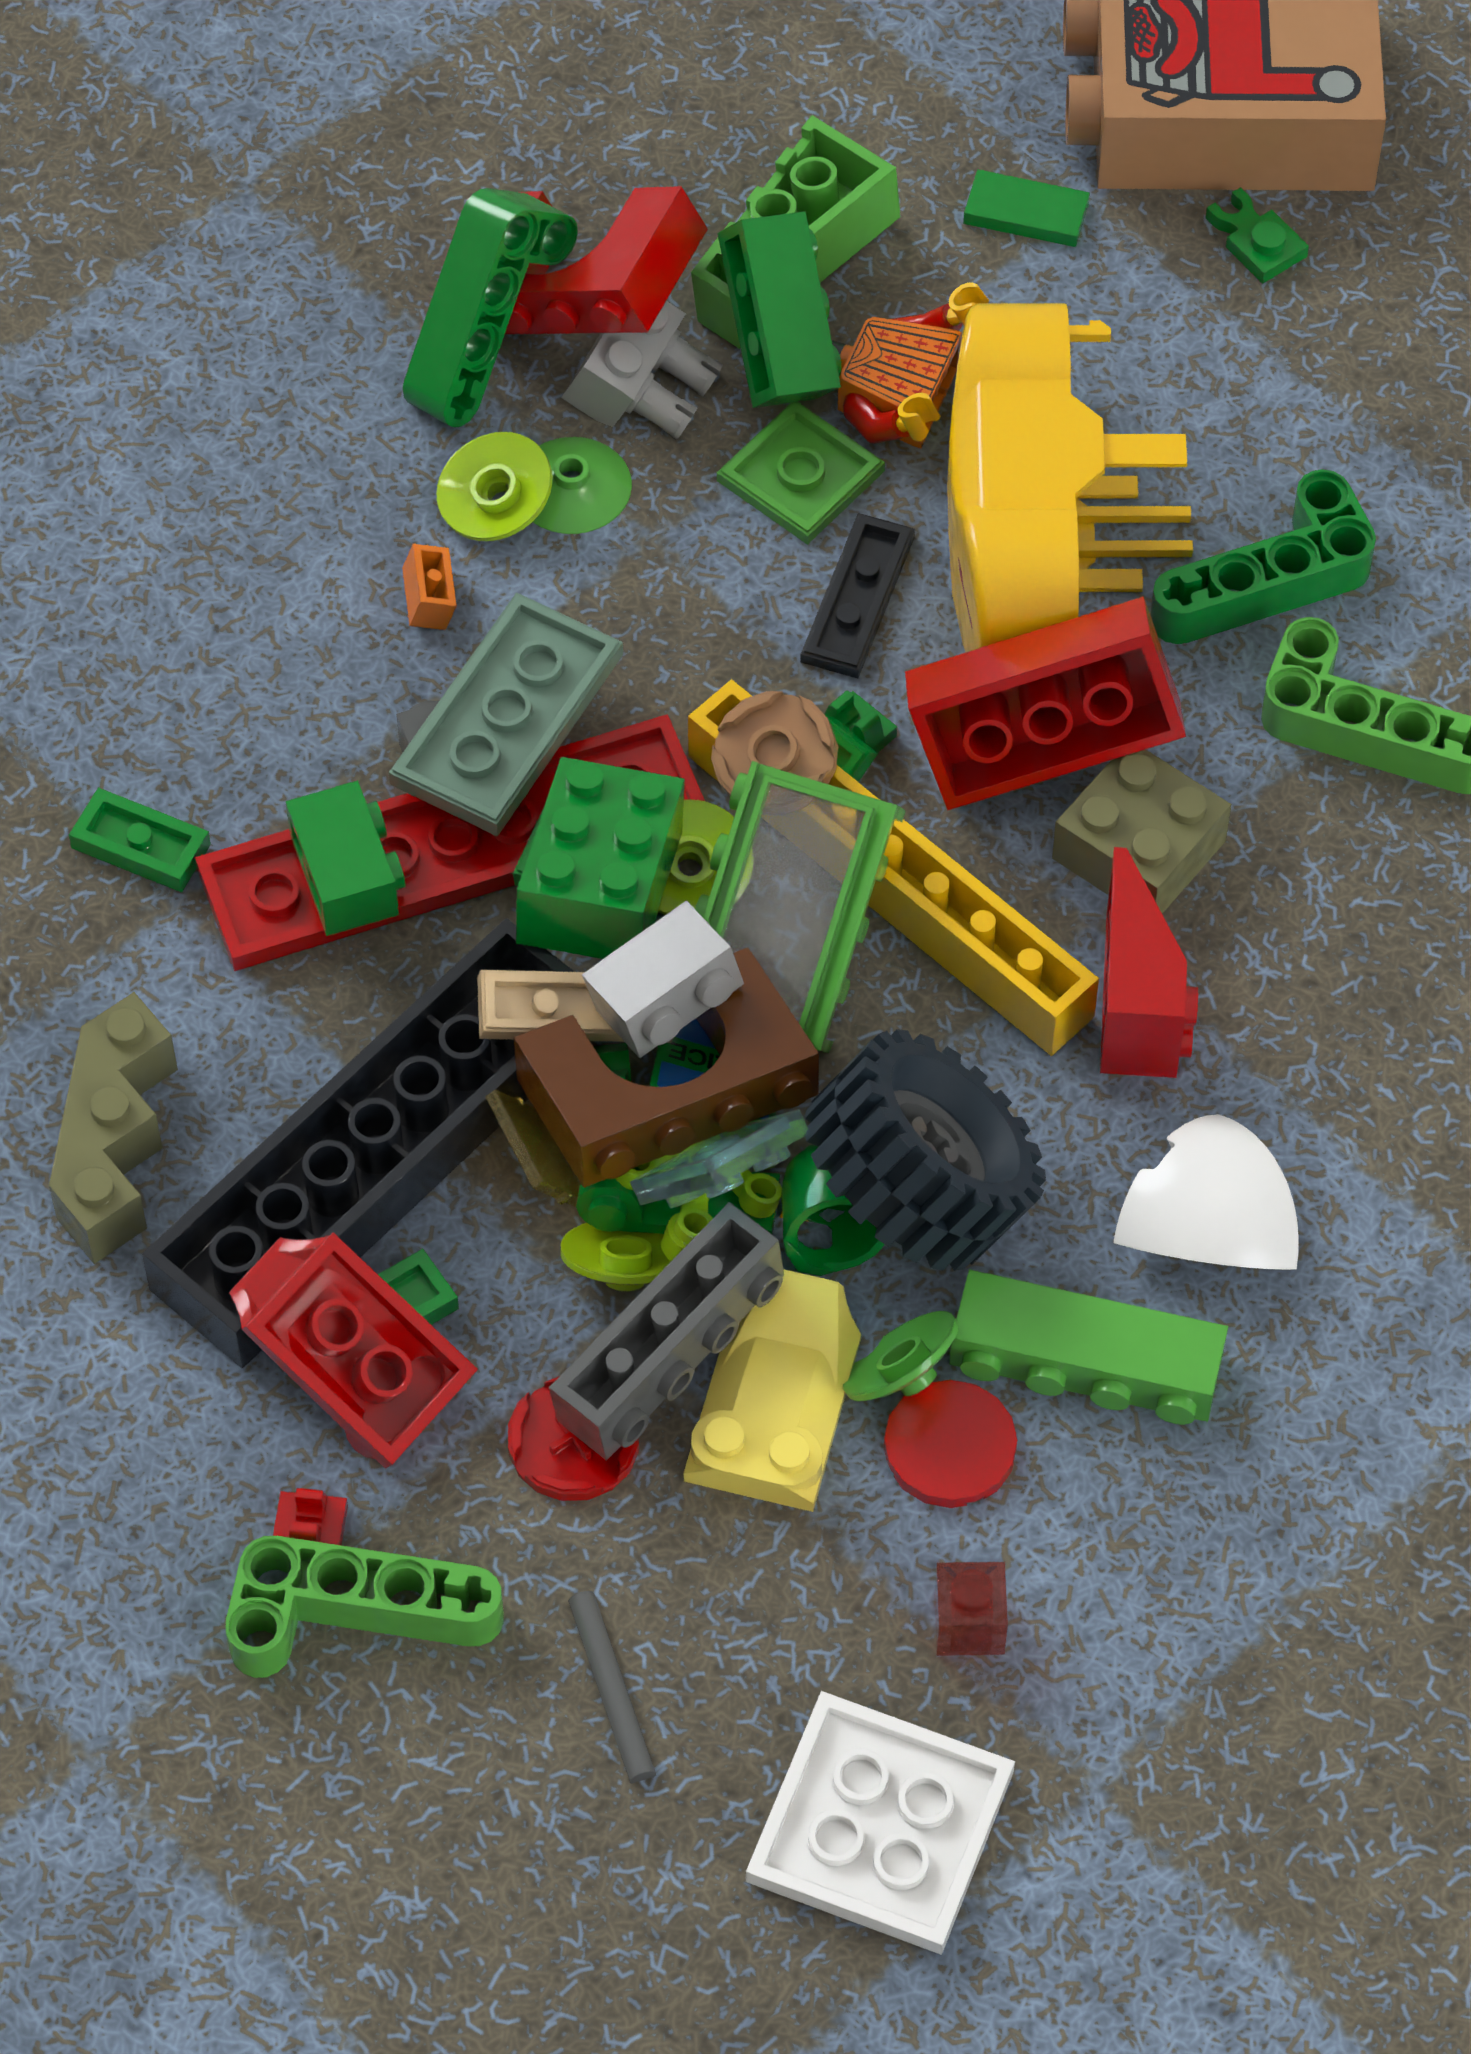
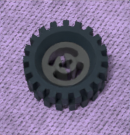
[804,1029,1046,1271]

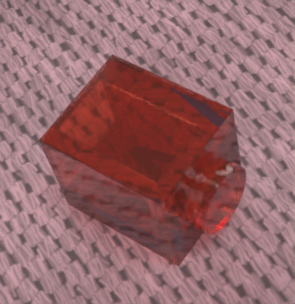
[934,1562,1008,1656]

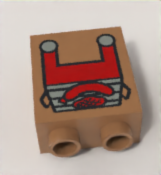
[1063,0,1386,191]

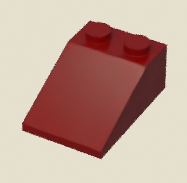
[1100,847,1198,1078]

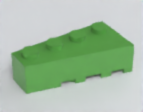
[691,115,900,349]

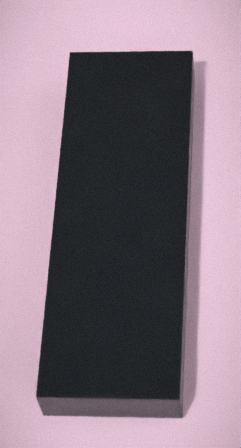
[800,513,915,679]

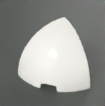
[1113,1114,1299,1270]

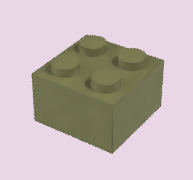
[1052,749,1232,913]

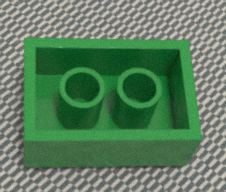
[516,757,685,959]

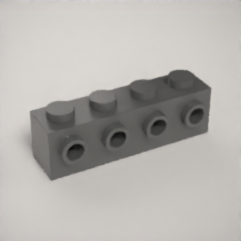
[549,1202,784,1461]

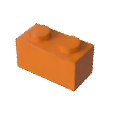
[402,544,457,630]

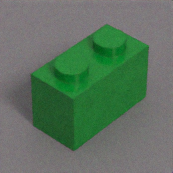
[285,780,406,936]

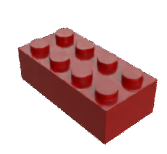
[905,596,1187,810]

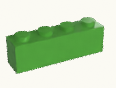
[949,1269,1228,1425]

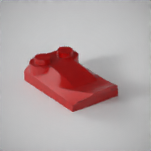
[229,1232,478,1469]

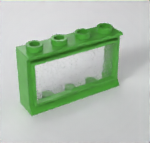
[695,761,906,1053]

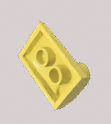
[684,1269,861,1512]

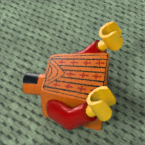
[832,282,989,449]

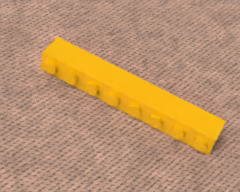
[688,679,1099,1057]

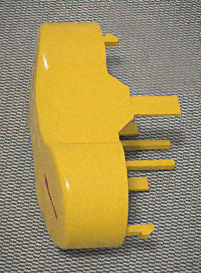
[947,303,1193,652]

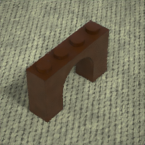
[514,947,819,1188]

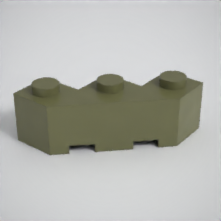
[49,992,178,1264]

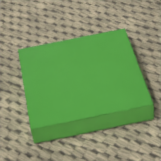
[717,402,885,545]

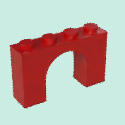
[505,186,708,334]

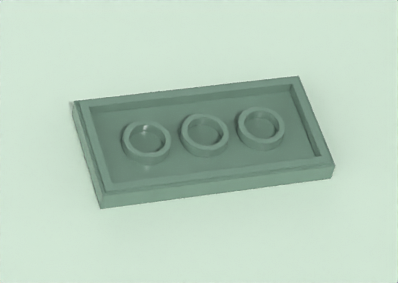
[389,592,623,836]

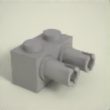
[561,301,723,440]

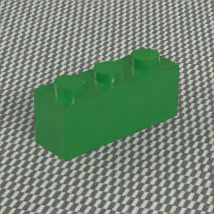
[717,212,841,408]

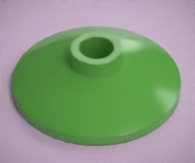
[533,437,632,534]
[843,1311,959,1401]

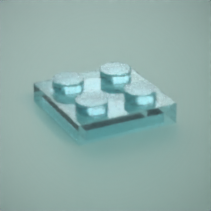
[630,1109,809,1208]

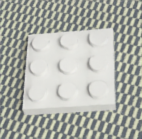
[746,1691,1015,1955]

